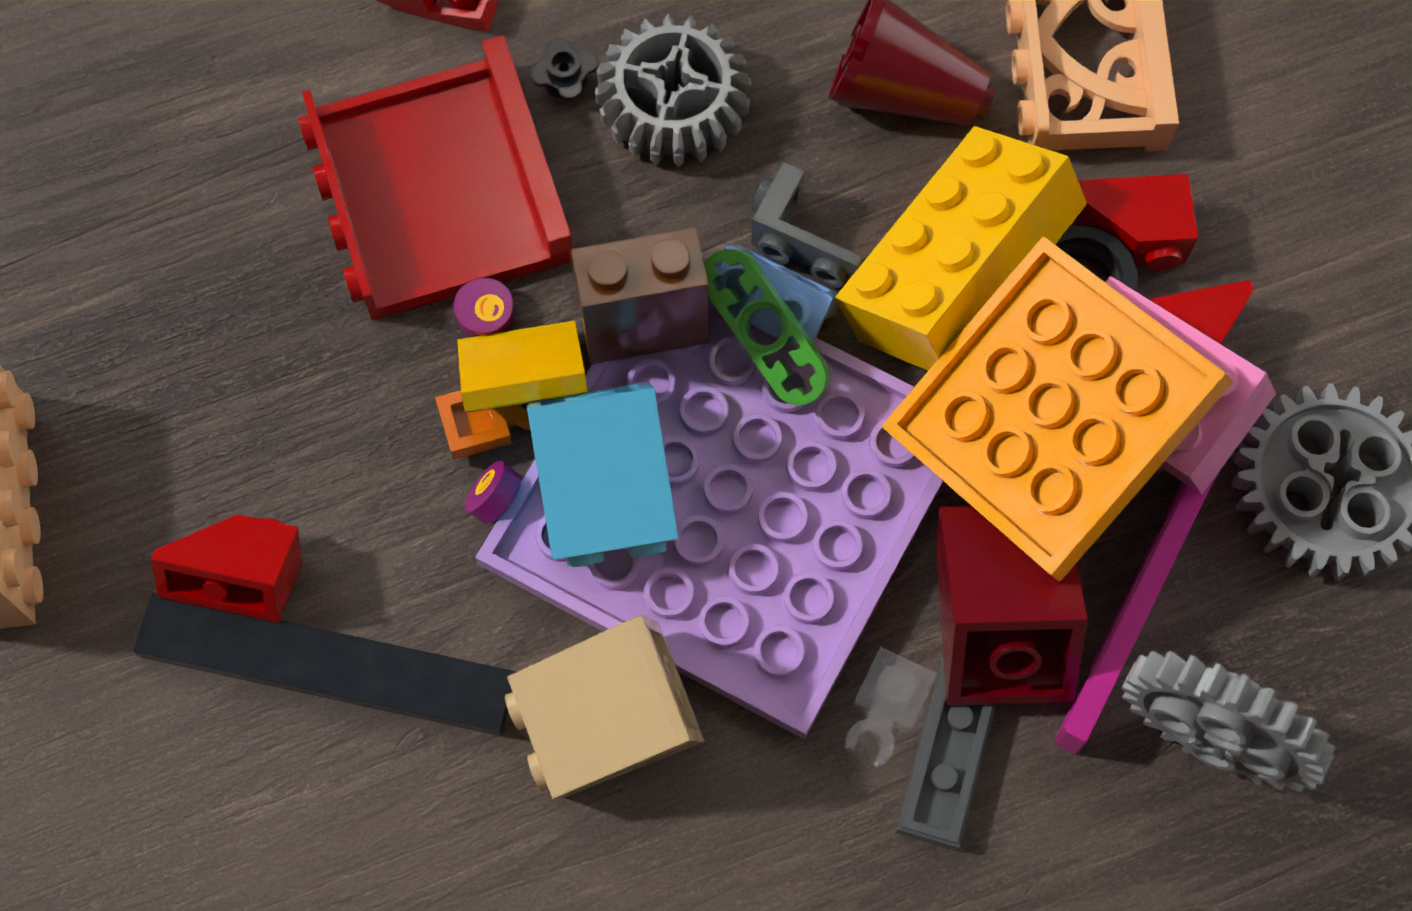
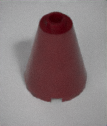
[828,0,996,127]

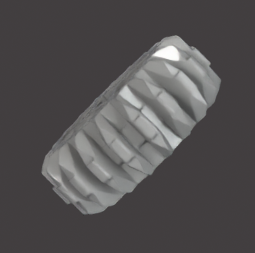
[595,13,751,168]

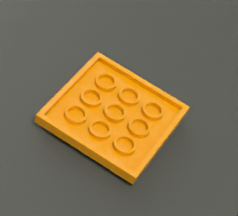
[881,236,1233,582]

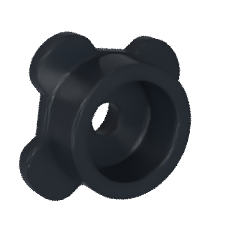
[530,38,598,100]

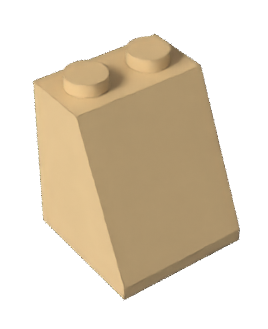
[505,615,705,799]

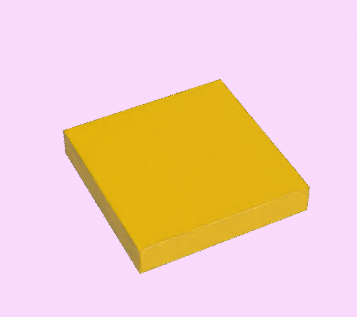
[457,320,588,413]

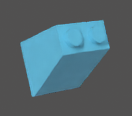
[527,382,679,567]

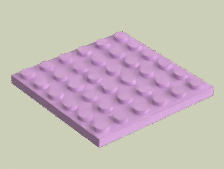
[475,305,944,740]

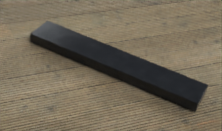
[133,592,516,736]

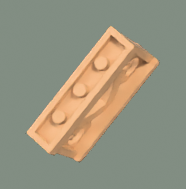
[1006,0,1179,151]

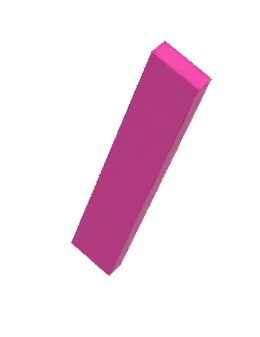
[1054,475,1217,755]

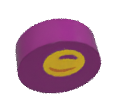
[454,278,515,337]
[464,461,521,524]

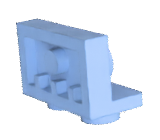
[708,245,839,348]

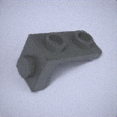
[751,162,865,288]

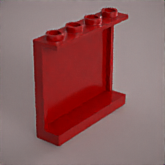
[297,35,573,320]

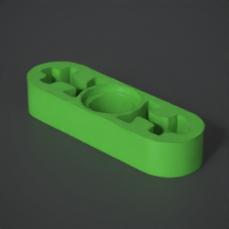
[704,249,831,405]

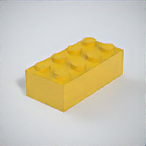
[835,126,1087,371]

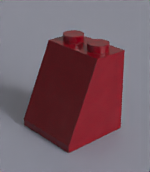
[936,506,1088,705]

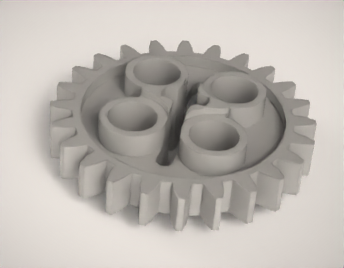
[1231,383,1412,581]
[1121,651,1335,792]

